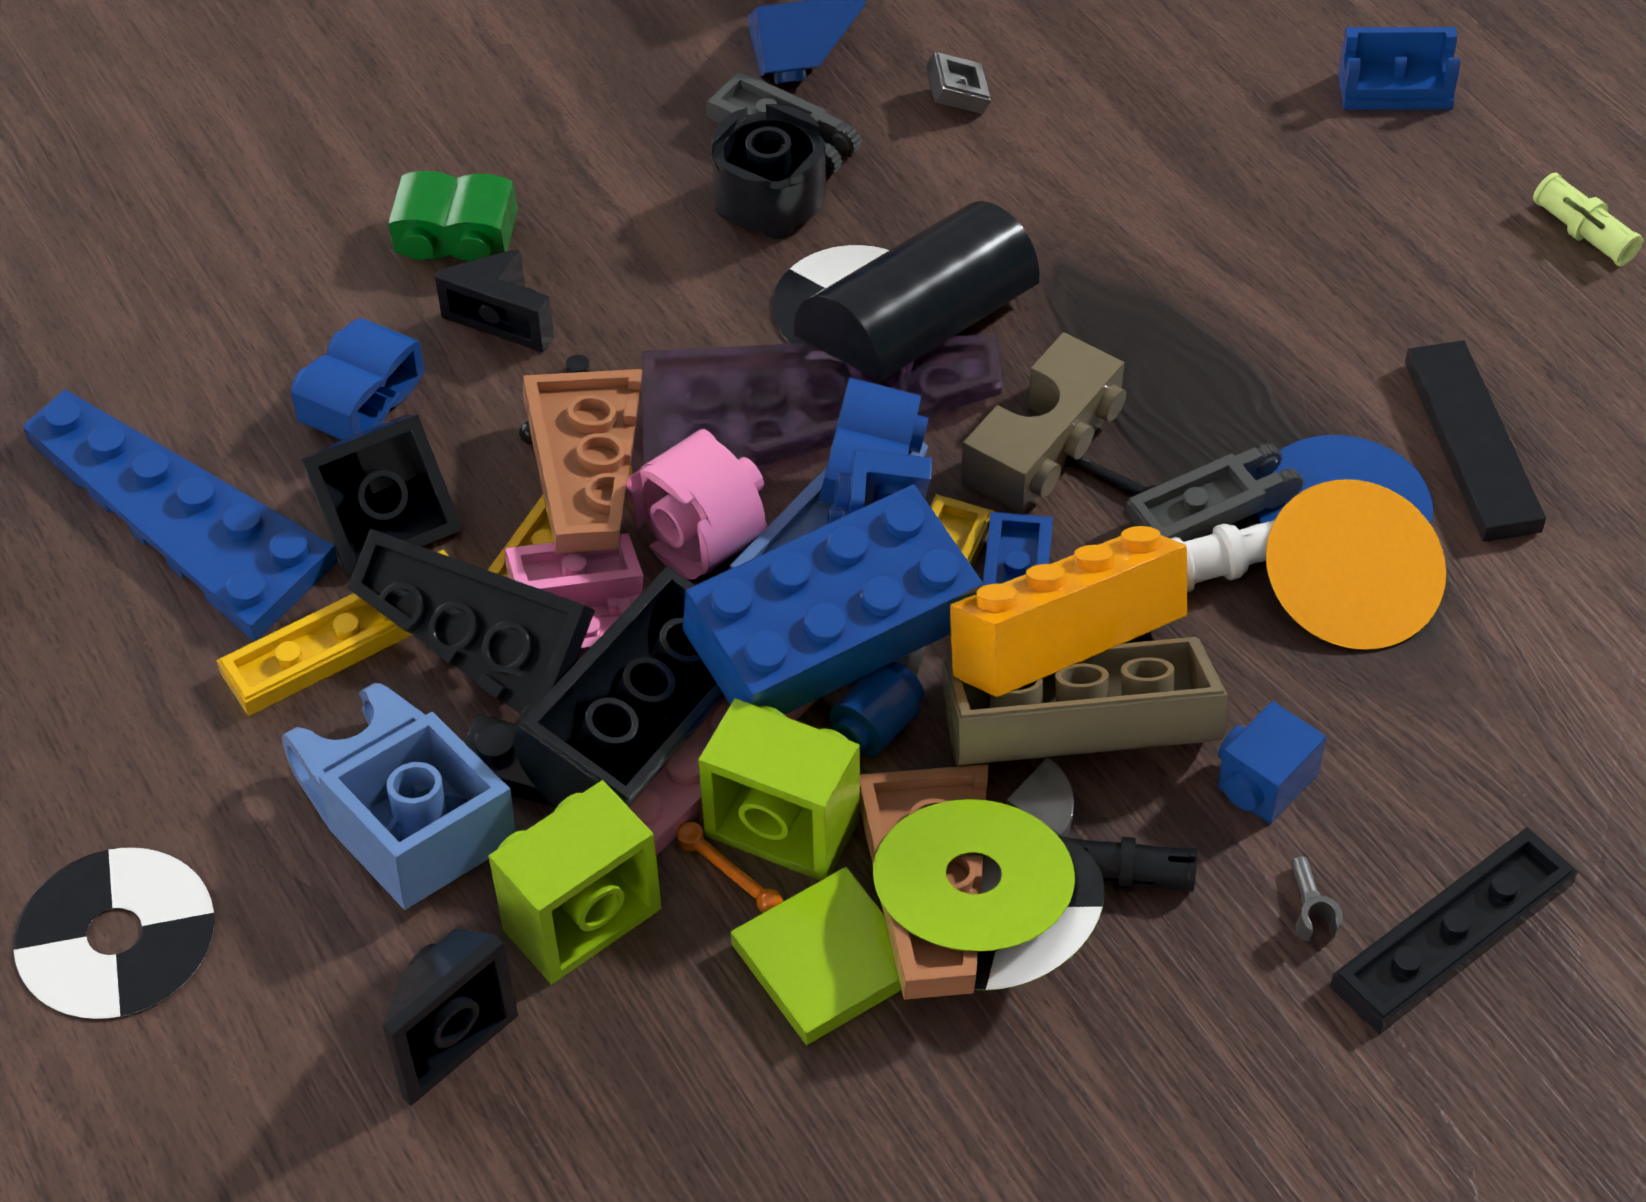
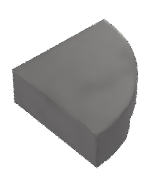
[1006,757,1074,837]

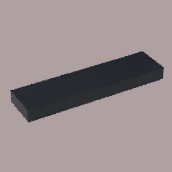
[1405,340,1546,542]
[1330,827,1578,1035]

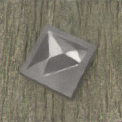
[926,52,991,114]

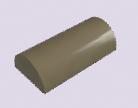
[942,637,1228,766]

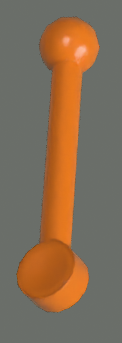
[676,822,783,913]

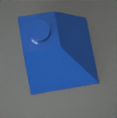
[747,0,866,85]

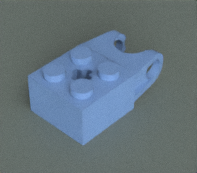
[282,683,516,910]

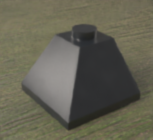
[300,414,463,576]
[382,929,518,1106]

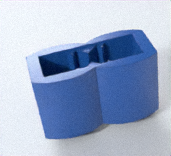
[291,318,425,440]
[818,377,929,505]

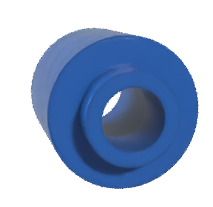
[830,662,924,757]

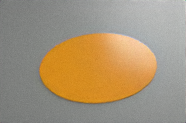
[1266,479,1446,650]

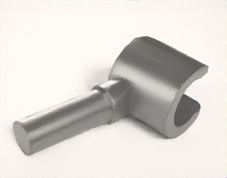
[1291,857,1343,942]

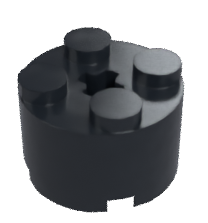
[712,104,826,239]

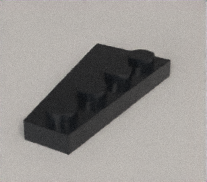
[347,529,595,719]

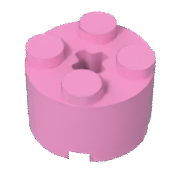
[626,429,768,579]

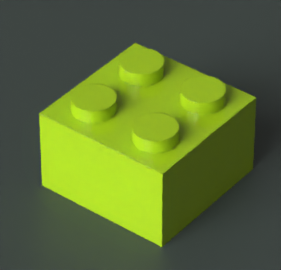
[698,698,860,881]
[488,780,662,985]

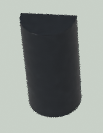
[794,201,1040,382]
[514,566,725,807]

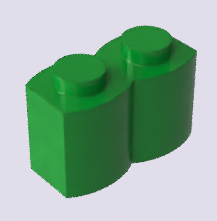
[388,171,518,261]

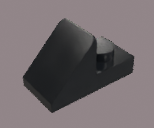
[435,250,554,352]

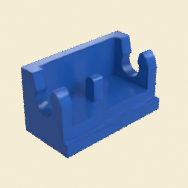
[1338,27,1460,110]

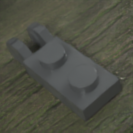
[706,71,862,176]
[1126,443,1304,542]

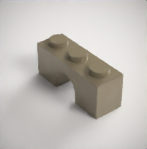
[961,332,1126,515]

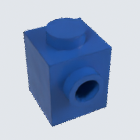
[1217,701,1327,824]

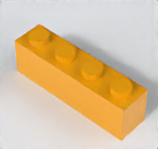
[950,526,1187,697]

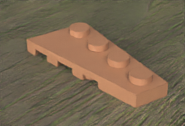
[523,369,642,554]
[860,764,989,1000]

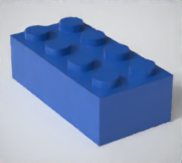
[682,484,984,715]

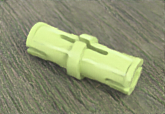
[1533,172,1644,267]

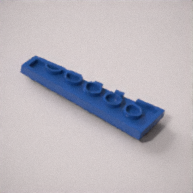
[23,389,338,641]

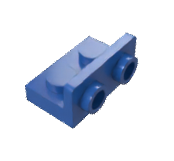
[826,448,932,524]

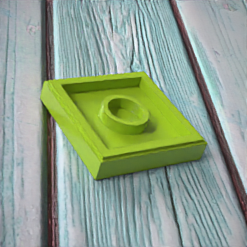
[730,867,901,1046]

